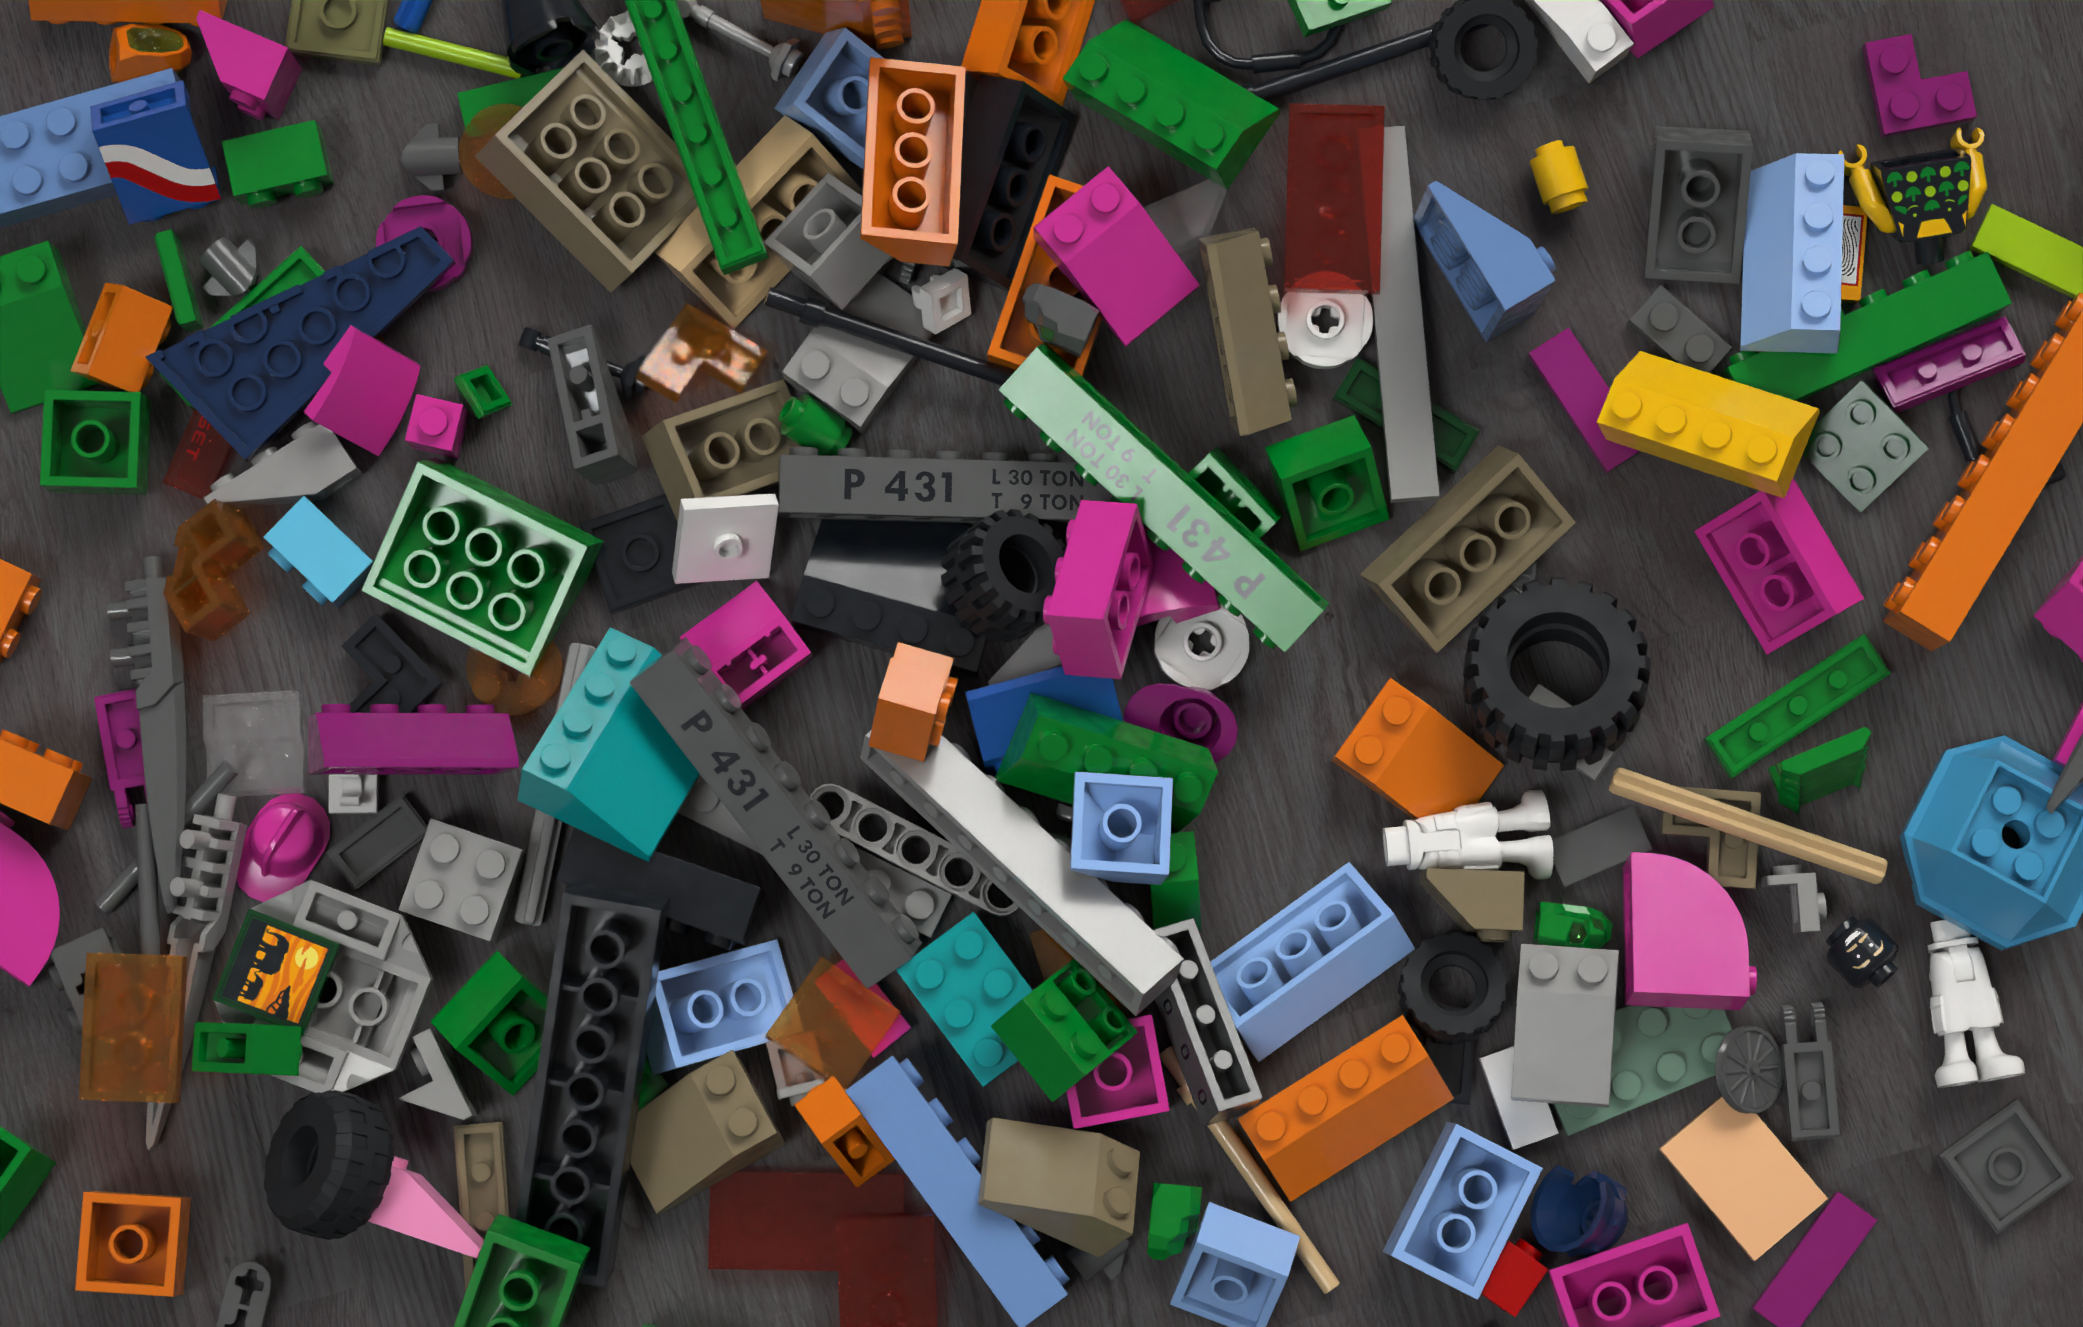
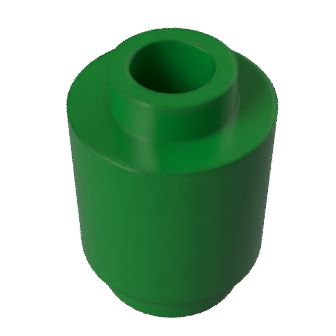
[778,393,852,456]

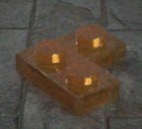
[636,303,768,403]

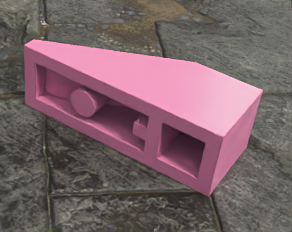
[368,1156,484,1259]

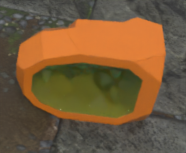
[109,24,192,83]

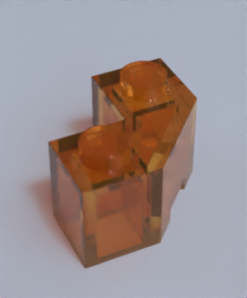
[163,499,265,641]

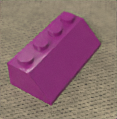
[308,704,519,775]

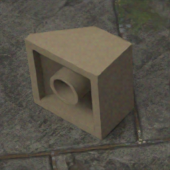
[1418,868,1525,943]

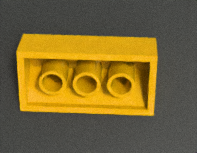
[1597,351,1820,499]

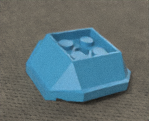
[1899,735,2083,951]

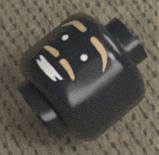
[1826,916,1899,988]

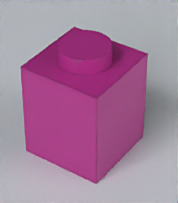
[405,394,470,459]

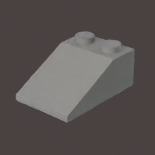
[782,274,934,435]
[1511,944,1619,1108]

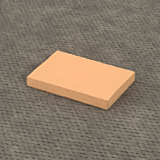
[1658,1095,1828,1261]

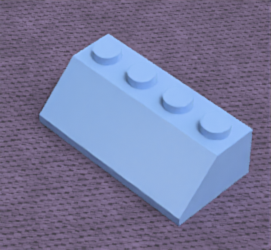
[1740,153,1844,354]
[1211,862,1415,1062]

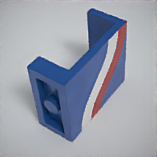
[90,80,221,225]

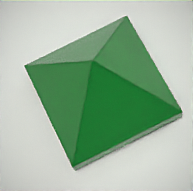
[453,365,513,419]

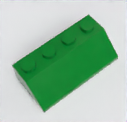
[1062,19,1281,190]
[996,692,1218,833]

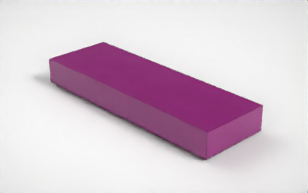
[1873,316,2026,413]
[1527,327,1641,474]
[1751,1191,1877,1327]

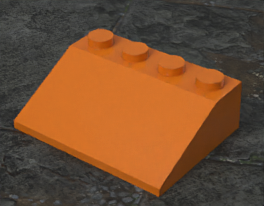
[760,0,912,49]

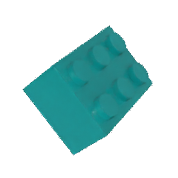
[896,912,1033,1087]

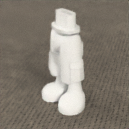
[1383,790,1553,880]
[1927,920,2025,1088]

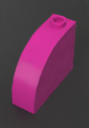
[0,811,60,988]
[1622,852,1757,1010]

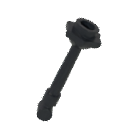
[518,327,654,401]

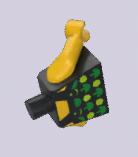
[1838,127,1987,265]

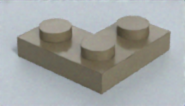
[1660,786,1761,890]

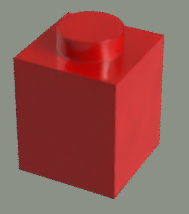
[1481,1238,1549,1317]

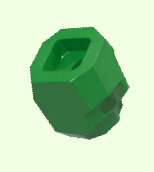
[1533,902,1613,949]
[1147,1182,1202,1261]

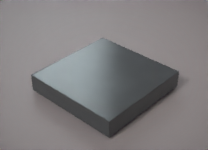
[1937,1099,2075,1235]

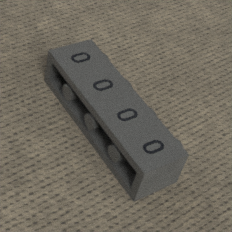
[1153,918,1263,1127]

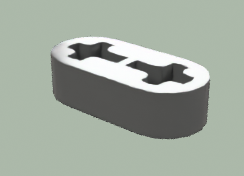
[216,1261,275,1327]

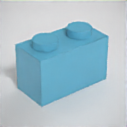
[264,496,374,608]

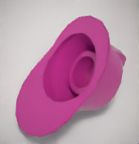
[236,793,330,902]

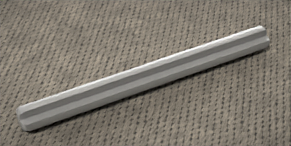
[514,643,596,926]

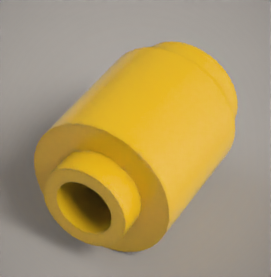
[1529,140,1589,214]

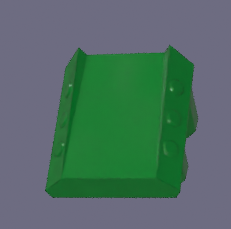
[1767,727,1871,815]

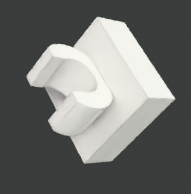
[911,268,971,334]
[329,775,380,814]

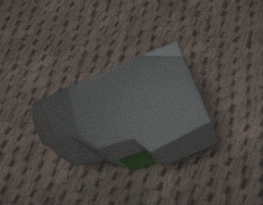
[1022,283,1099,358]

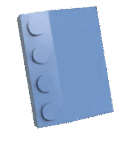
[1413,181,1557,343]

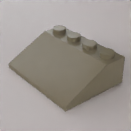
[475,50,698,293]

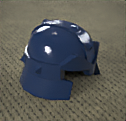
[1530,1165,1628,1257]

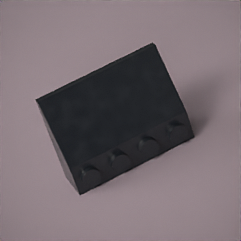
[791,519,1007,677]

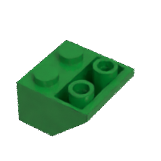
[991,959,1138,1102]

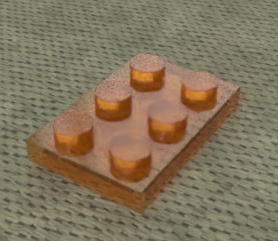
[79,953,188,1103]

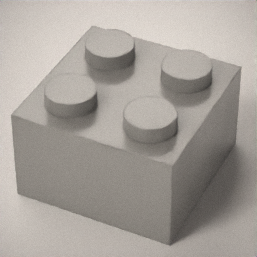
[764,173,893,310]
[398,818,527,943]

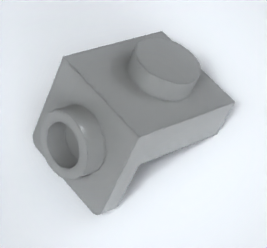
[1761,865,1827,934]
[766,1031,826,1107]

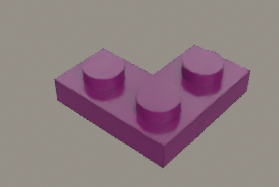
[1862,34,1977,138]

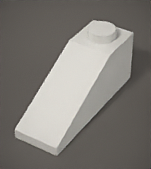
[1525,0,1634,84]

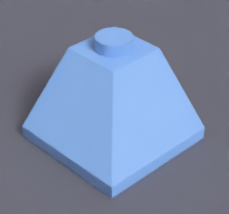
[1070,772,1173,885]

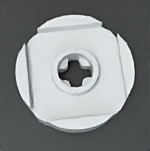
[1277,272,1373,369]
[1154,603,1249,691]

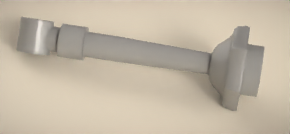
[677,0,804,81]

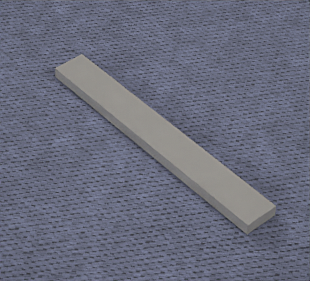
[1356,126,1439,503]

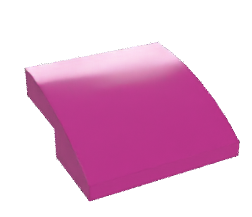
[304,325,421,456]
[1136,528,1221,627]

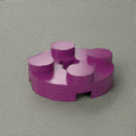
[376,195,473,293]

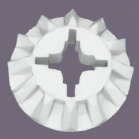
[594,10,653,87]

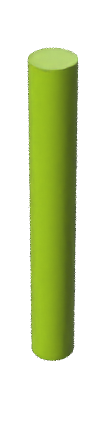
[383,27,523,79]

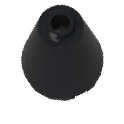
[501,0,600,76]

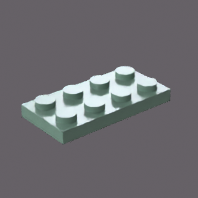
[1552,1006,1732,1136]

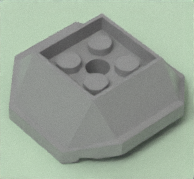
[214,880,433,1093]

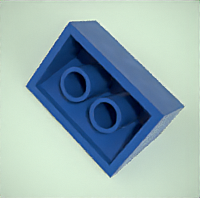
[965,666,1123,776]

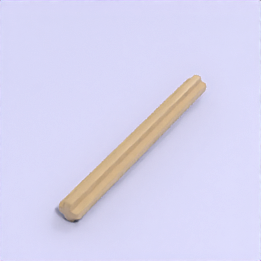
[1609,768,1888,884]

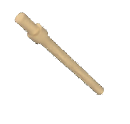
[1159,1045,1340,1294]

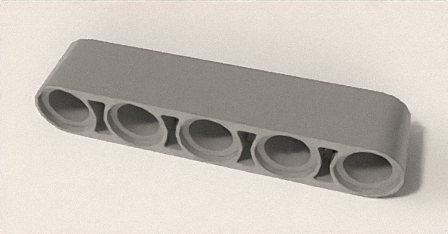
[810,784,1020,918]

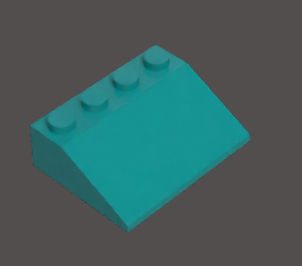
[517,627,700,862]

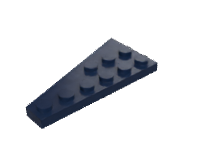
[146,226,456,462]

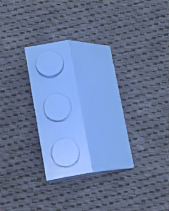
[1383,1122,1543,1300]

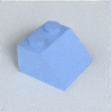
[1170,1202,1300,1327]

